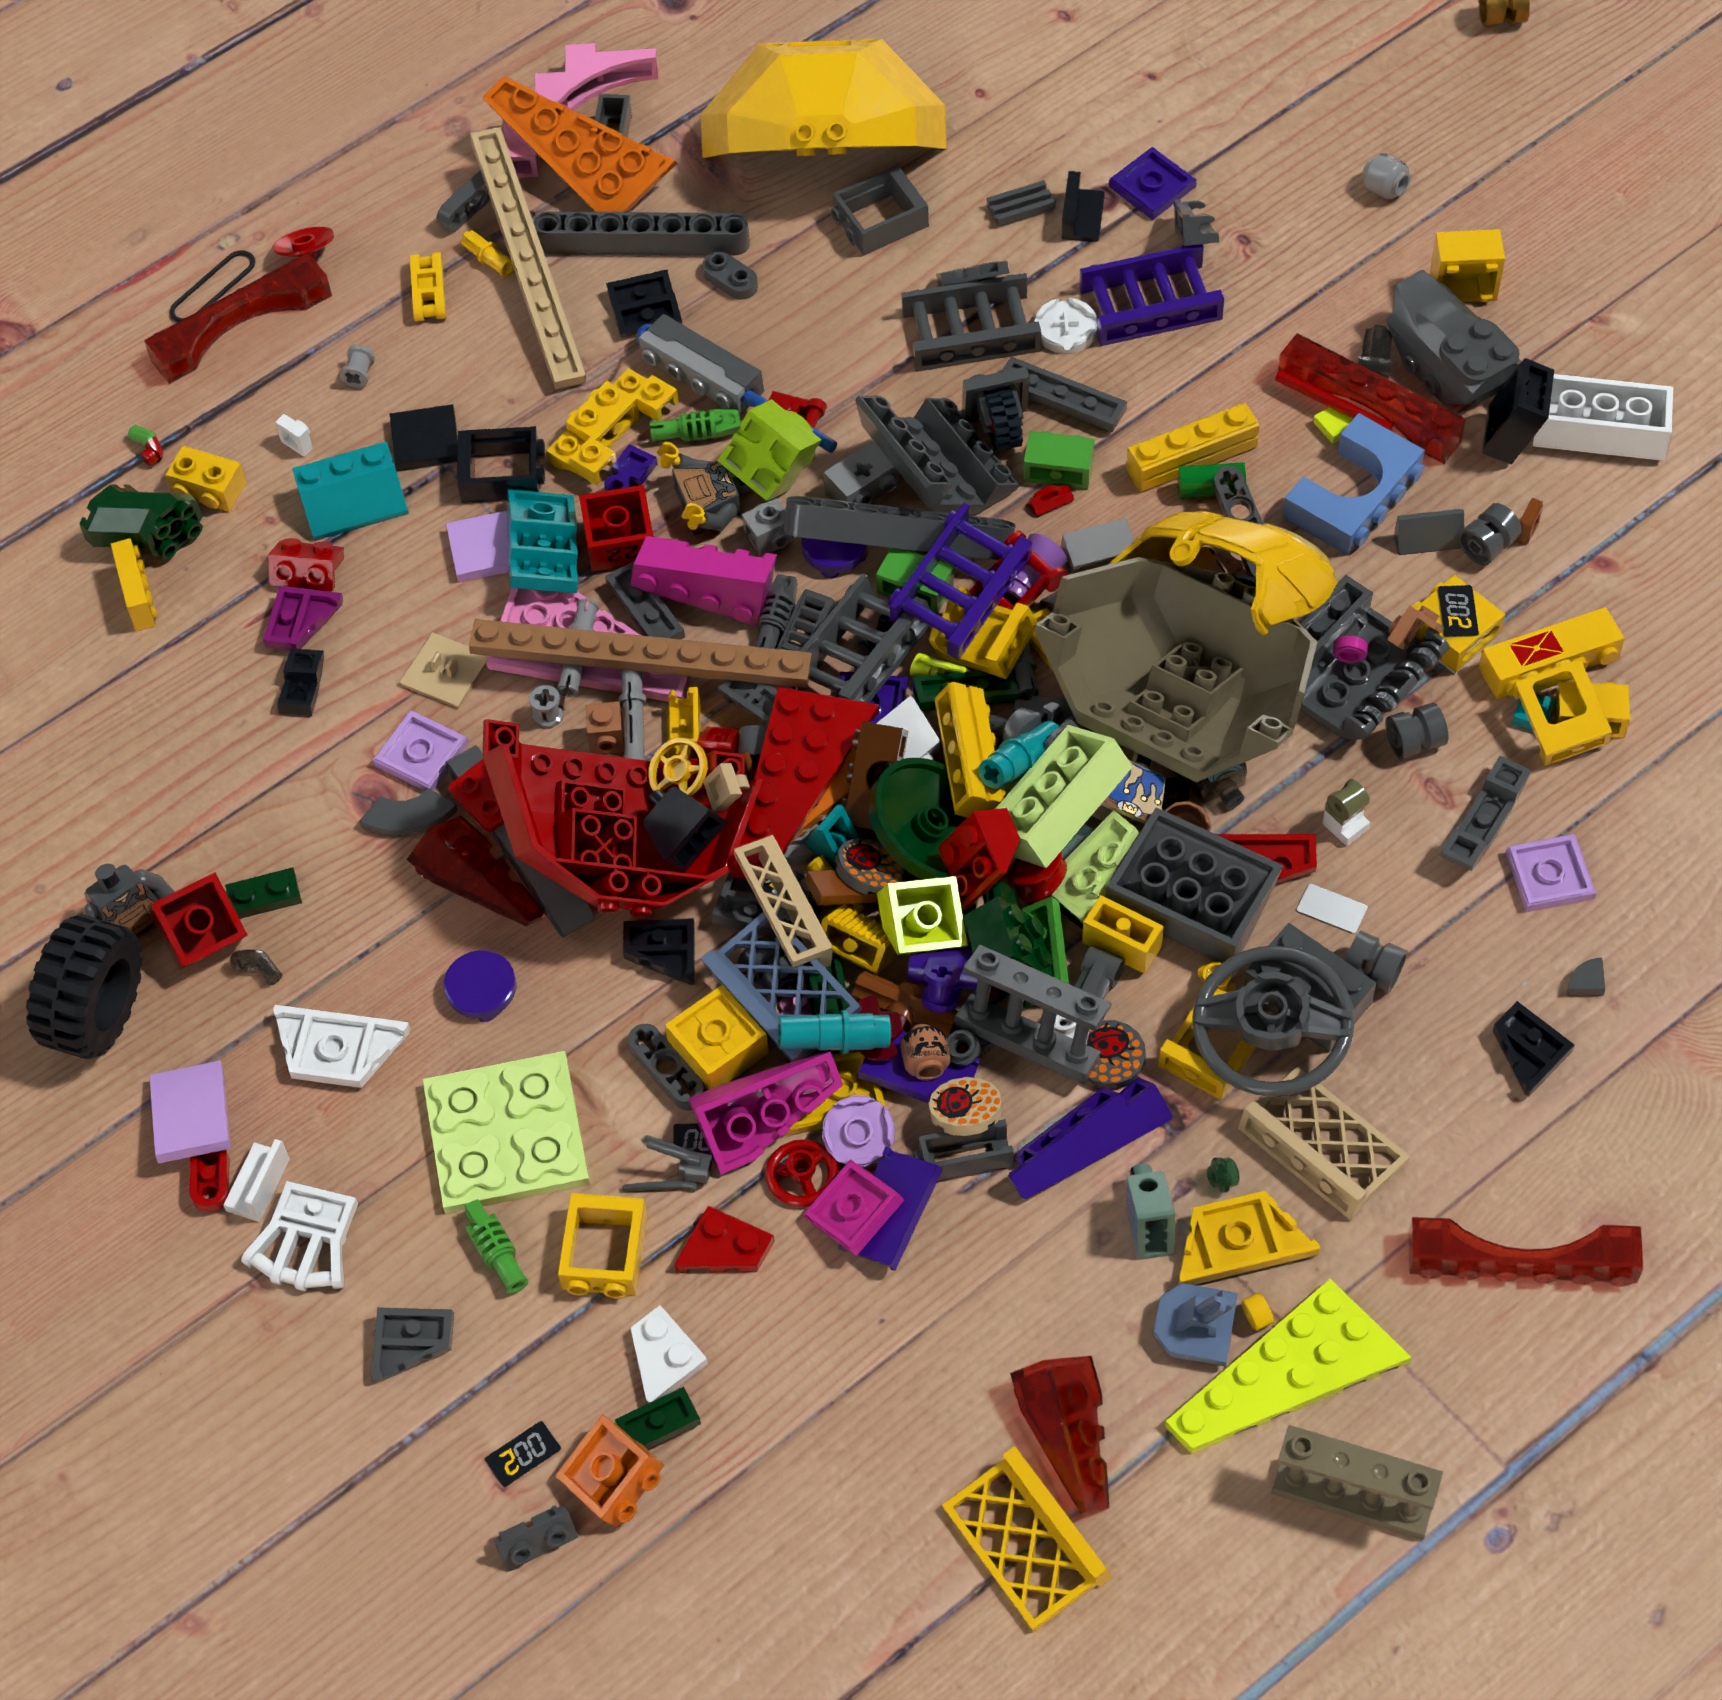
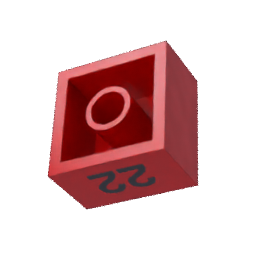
[579,485,654,571]
[148,872,248,970]

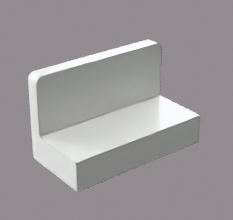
[223,1139,290,1222]

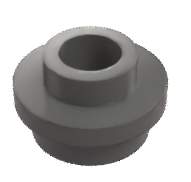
[947,1030,980,1066]

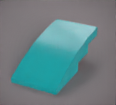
[507,489,578,593]

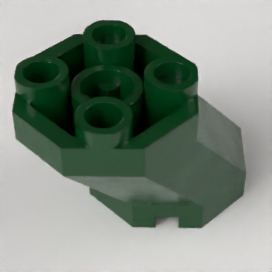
[79,484,203,559]

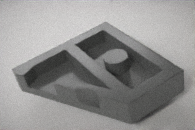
[371,1307,454,1383]

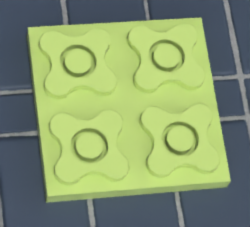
[423,1051,590,1214]

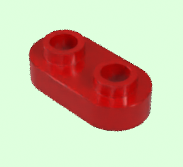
[189,1150,230,1212]

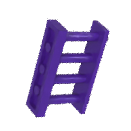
[1079,244,1224,347]
[888,502,1033,661]

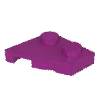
[263,586,344,650]

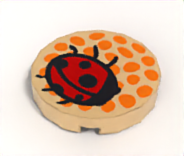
[929,1077,1003,1136]

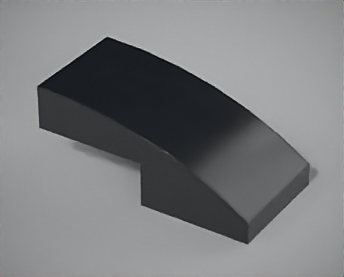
[277,648,324,716]

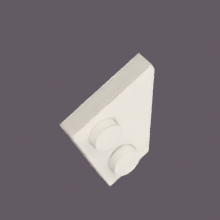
[631,1305,708,1404]

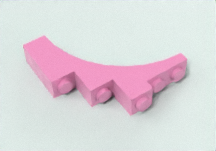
[504,43,658,178]

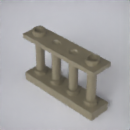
[1271,1424,1443,1540]

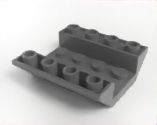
[855,395,1019,514]

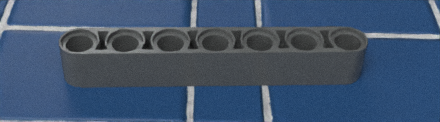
[533,212,750,255]
[783,496,1016,560]
[445,745,594,938]

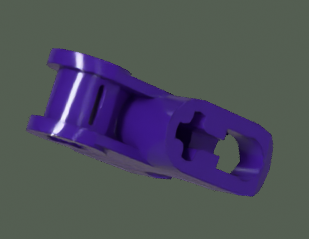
[908,942,978,1013]

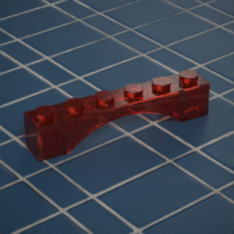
[144,253,332,384]
[1278,333,1466,464]
[1408,1217,1643,1287]

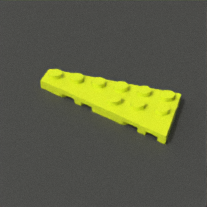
[1165,1279,1412,1454]

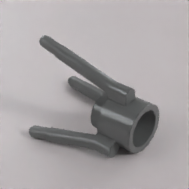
[622,1135,713,1191]

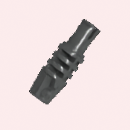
[754,574,798,649]

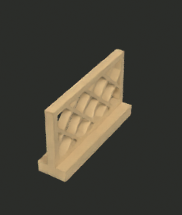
[1238,1066,1411,1221]

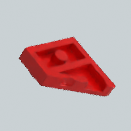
[674,1205,775,1273]

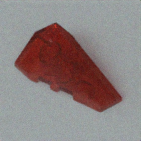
[406,815,546,927]
[1010,1356,1110,1513]

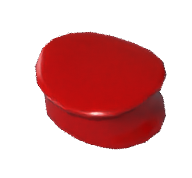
[1008,852,1067,903]

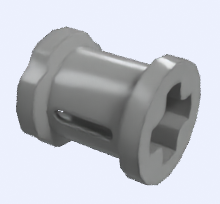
[339,345,375,388]
[529,685,563,729]

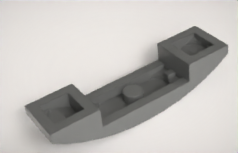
[1439,756,1532,871]

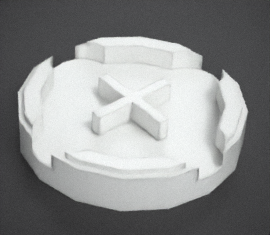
[1035,298,1097,354]

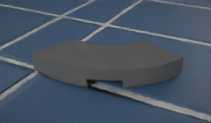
[359,788,458,837]

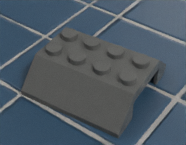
[1300,575,1449,739]

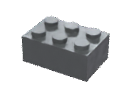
[1243,923,1376,1053]

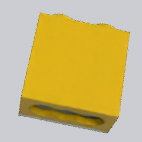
[1412,575,1506,675]

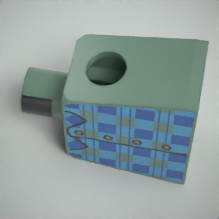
[1127,1164,1175,1260]

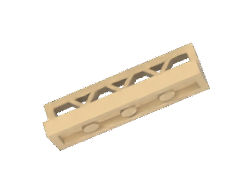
[734,835,833,968]

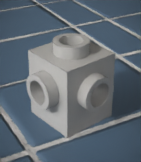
[742,498,795,557]

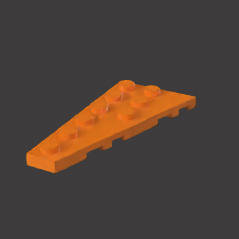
[482,76,677,212]

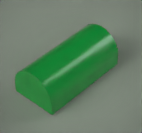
[1177,462,1246,499]

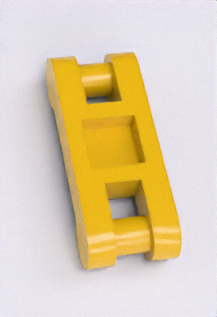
[410,252,447,322]

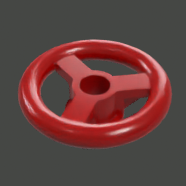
[765,1139,839,1207]

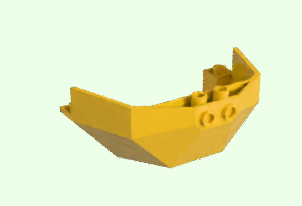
[701,38,947,158]

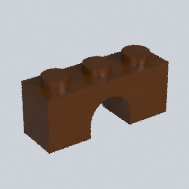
[841,721,909,830]

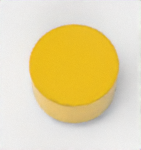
[1241,1292,1274,1331]

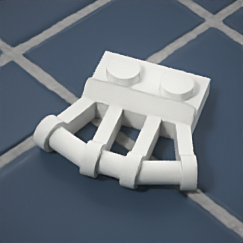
[241,1181,358,1291]

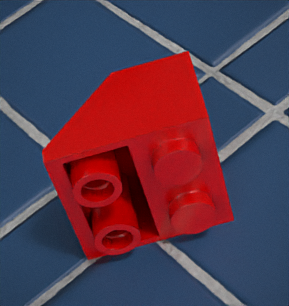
[938,808,1020,909]

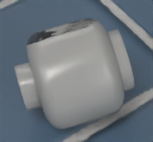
[1363,153,1411,200]

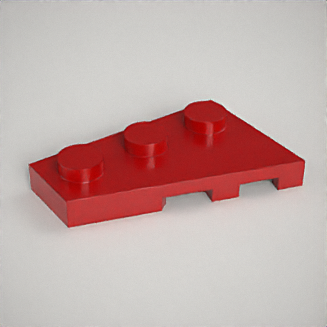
[1216,834,1317,884]

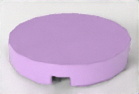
[822,1095,895,1169]

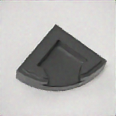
[1567,958,1605,995]

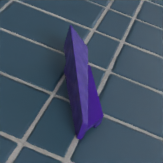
[1008,1077,1172,1199]

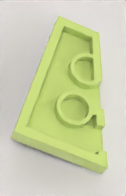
[1051,810,1140,923]

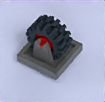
[961,367,1030,452]

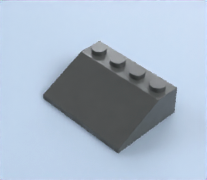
[1106,807,1283,963]

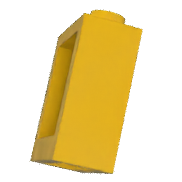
[558,1193,647,1298]

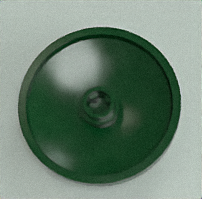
[868,758,967,880]

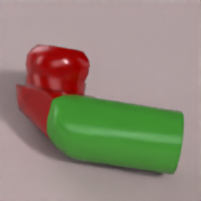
[128,425,164,466]

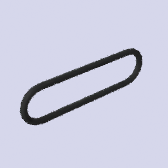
[170,250,255,323]

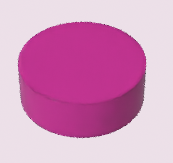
[1333,636,1368,663]

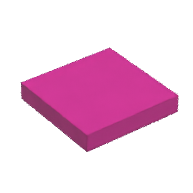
[803,1160,904,1256]

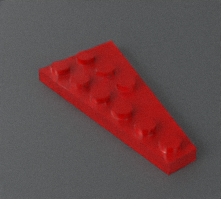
[730,686,879,883]

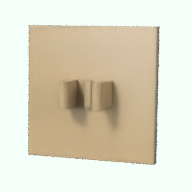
[399,632,488,709]

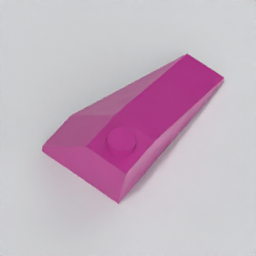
[688,1050,843,1174]

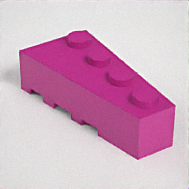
[631,536,777,626]

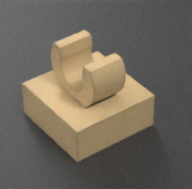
[703,763,750,811]

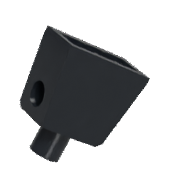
[643,787,728,872]

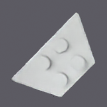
[273,1005,410,1088]

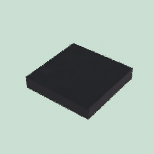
[390,404,458,471]

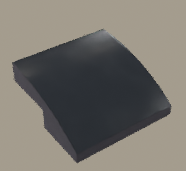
[606,270,682,337]

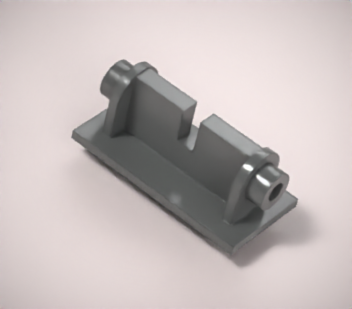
[493,1505,578,1572]

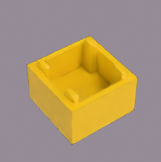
[1429,229,1505,302]
[665,984,769,1090]

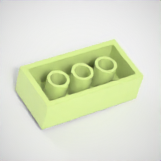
[995,725,1133,868]

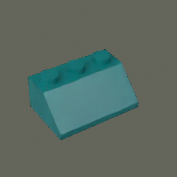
[292,441,409,541]

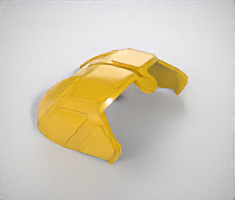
[1108,511,1338,636]

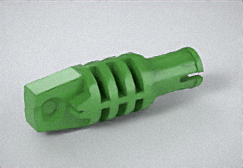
[650,409,741,442]
[465,1199,528,1294]

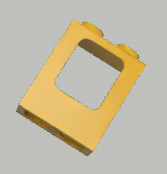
[1513,659,1612,767]
[1158,986,1256,1100]

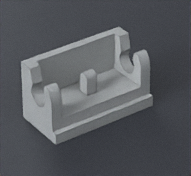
[1060,518,1134,574]

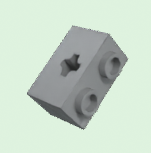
[823,441,901,504]

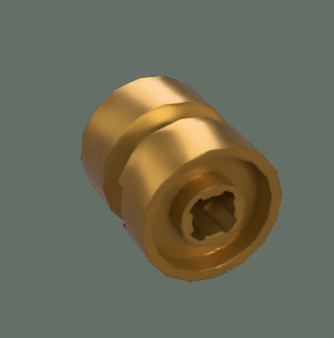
[1478,0,1530,27]

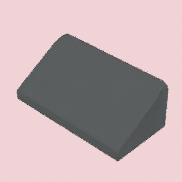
[1394,509,1464,555]

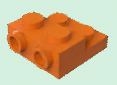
[555,1414,665,1527]

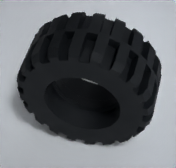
[26,914,143,1059]

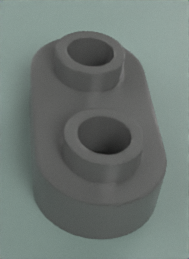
[703,252,758,299]

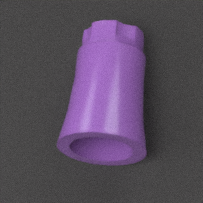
[1003,533,1067,606]

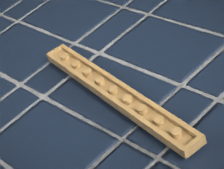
[470,127,586,389]

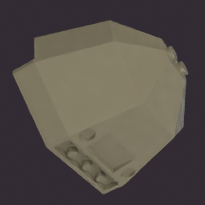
[1034,557,1318,782]

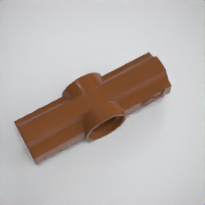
[851,971,958,1038]

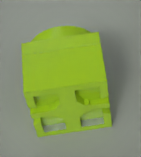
[717,399,822,501]

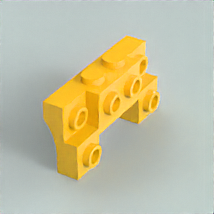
[546,368,679,486]

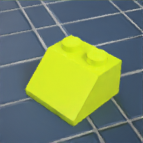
[877,876,968,955]

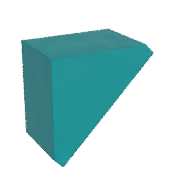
[804,804,860,870]

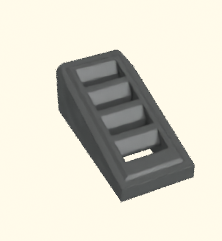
[777,589,835,651]

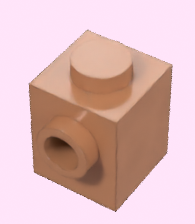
[585,701,624,754]

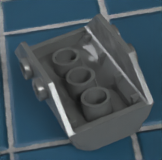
[1386,270,1522,405]

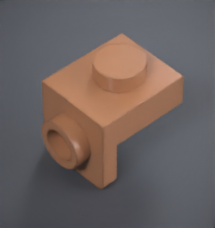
[1387,605,1444,652]

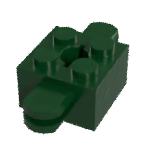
[964,882,1054,1012]

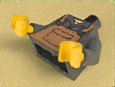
[657,442,754,536]
[83,864,175,935]

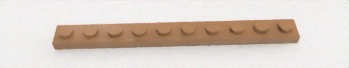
[469,619,812,688]

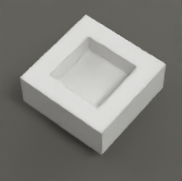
[275,414,313,457]

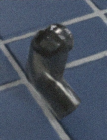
[230,949,282,985]

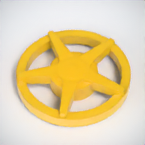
[648,738,708,797]

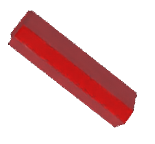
[1026,485,1075,516]

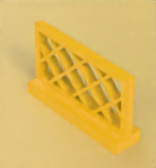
[942,1446,1112,1632]

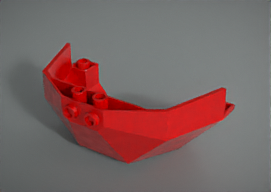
[482,719,763,917]

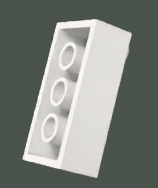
[1532,374,1673,461]

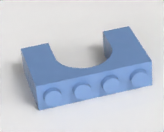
[1282,413,1425,556]

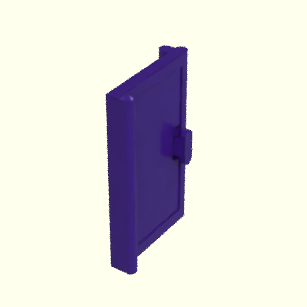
[857,1031,981,1104]
[838,1147,943,1271]

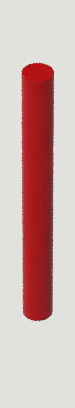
[1275,369,1394,431]

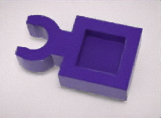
[604,444,658,491]

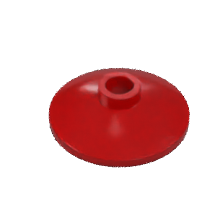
[273,227,334,261]

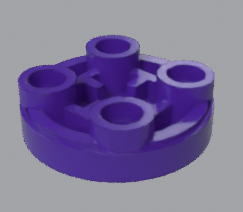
[802,538,868,578]
[444,950,517,1022]

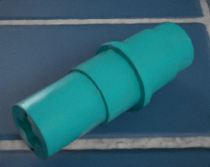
[979,721,1059,789]
[777,1010,891,1054]

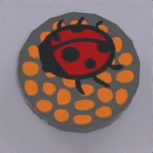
[834,838,904,897]
[1086,1020,1146,1089]

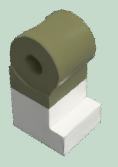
[1322,779,1370,847]

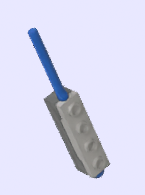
[636,314,837,453]

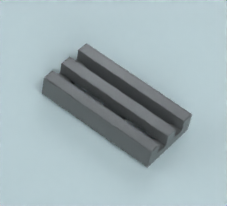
[987,180,1056,227]

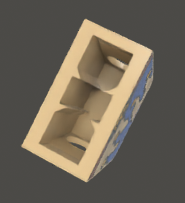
[1091,752,1166,833]

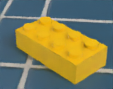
[111,538,158,632]

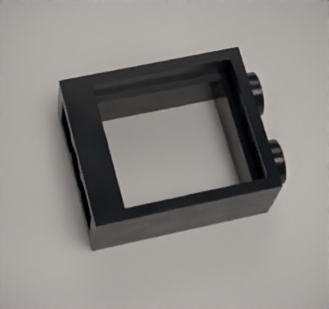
[1482,358,1554,465]
[457,426,545,503]

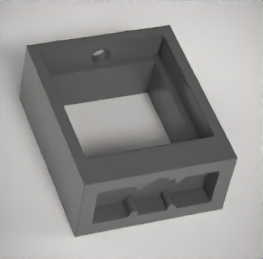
[831,165,929,255]

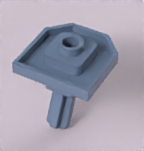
[1153,1283,1238,1367]

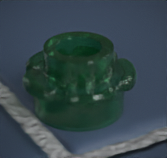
[1207,1157,1240,1193]

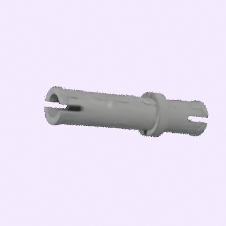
[557,599,599,697]
[619,669,646,760]

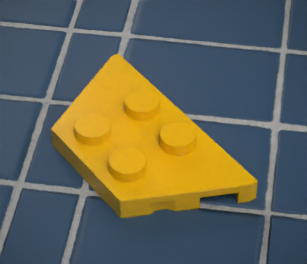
[1179,1190,1320,1285]

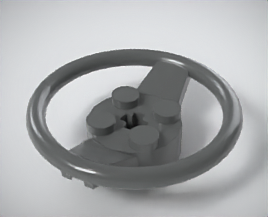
[1192,946,1355,1097]

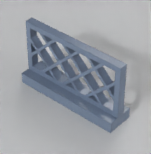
[701,912,862,1062]

